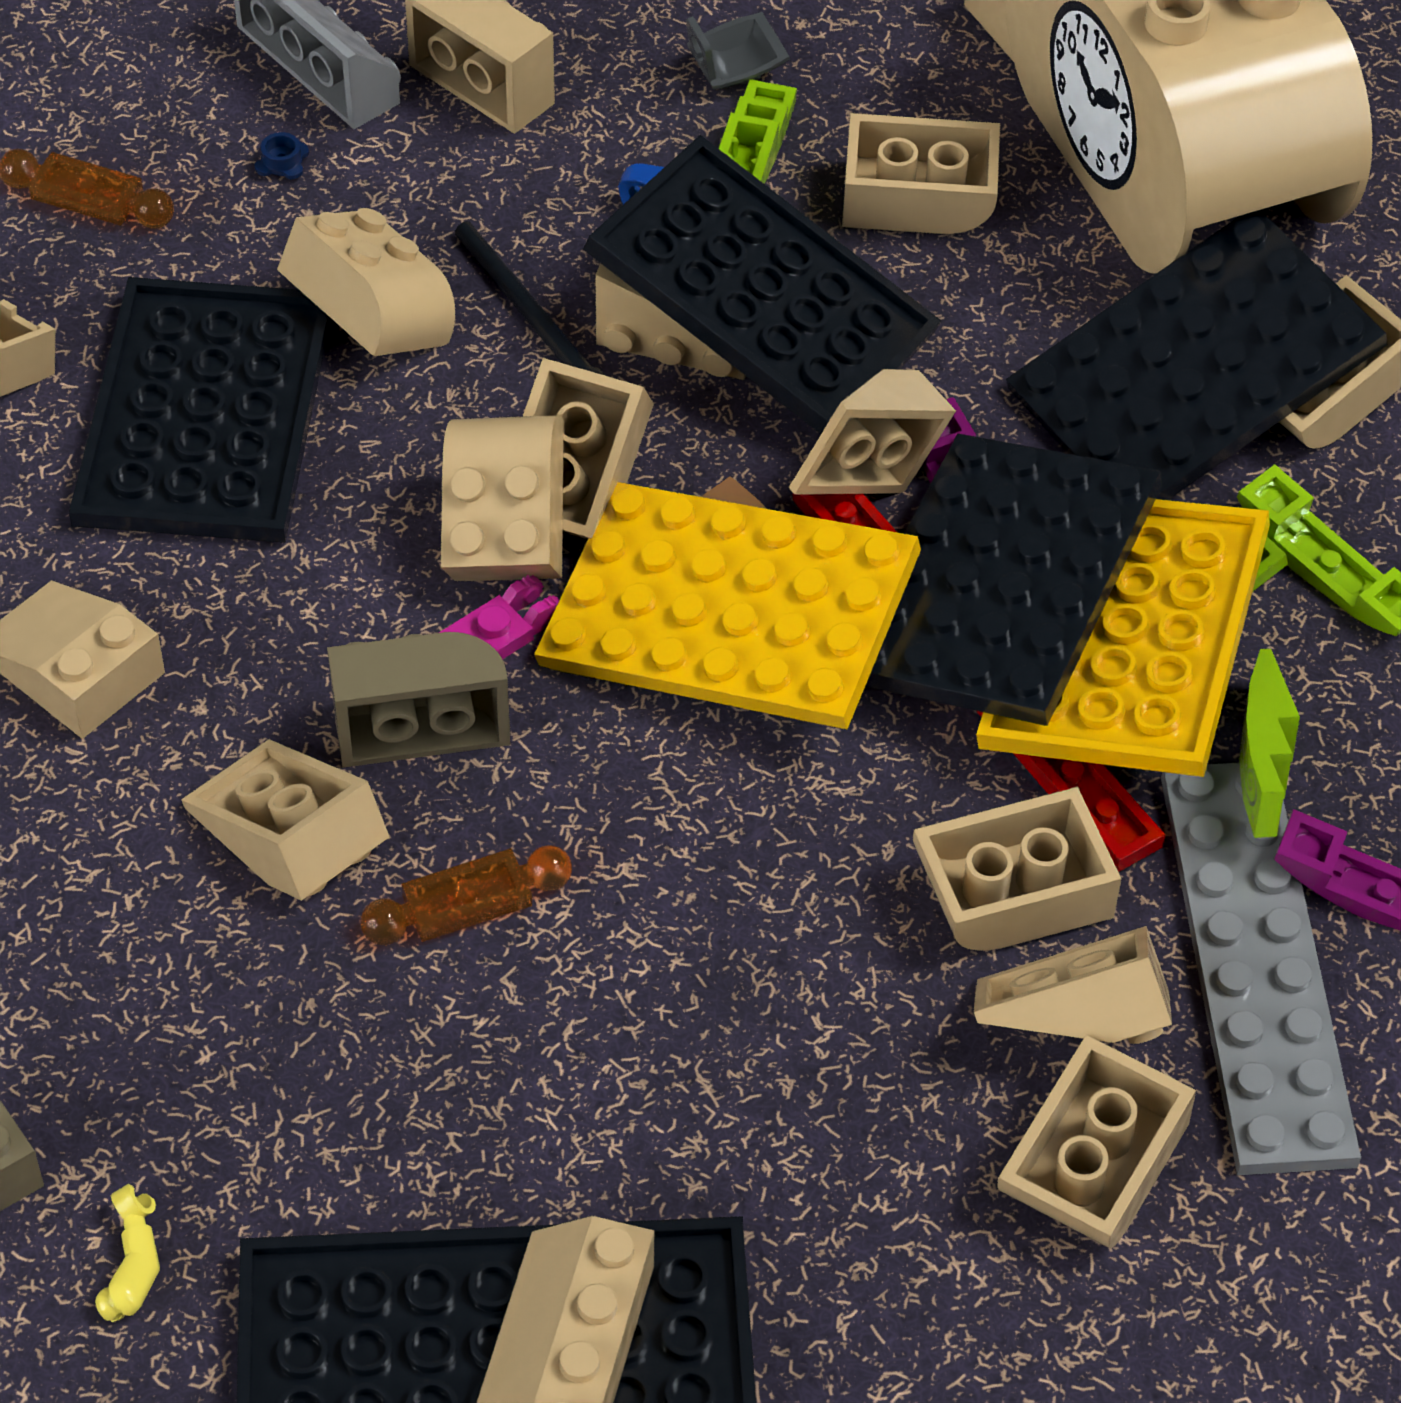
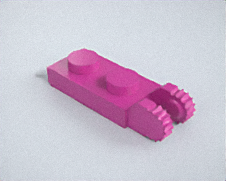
[439,575,560,660]

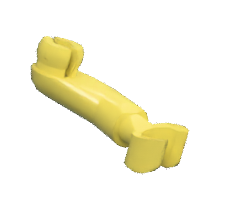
[95,1184,160,1322]

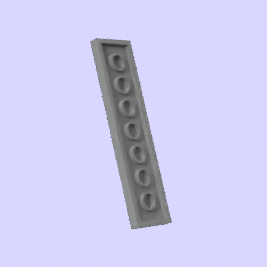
[1161,763,1361,1175]

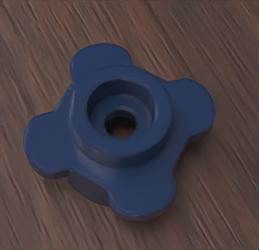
[254,132,309,179]

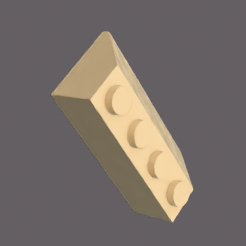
[477,1216,654,1403]

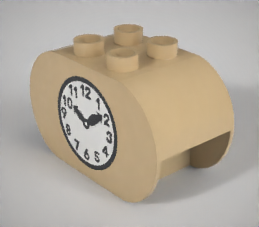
[1005,0,1372,274]

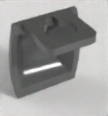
[686,12,790,91]

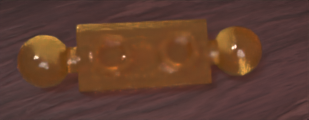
[0,149,174,229]
[360,845,572,945]

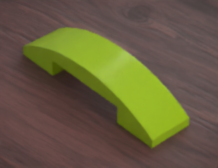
[1237,464,1401,636]

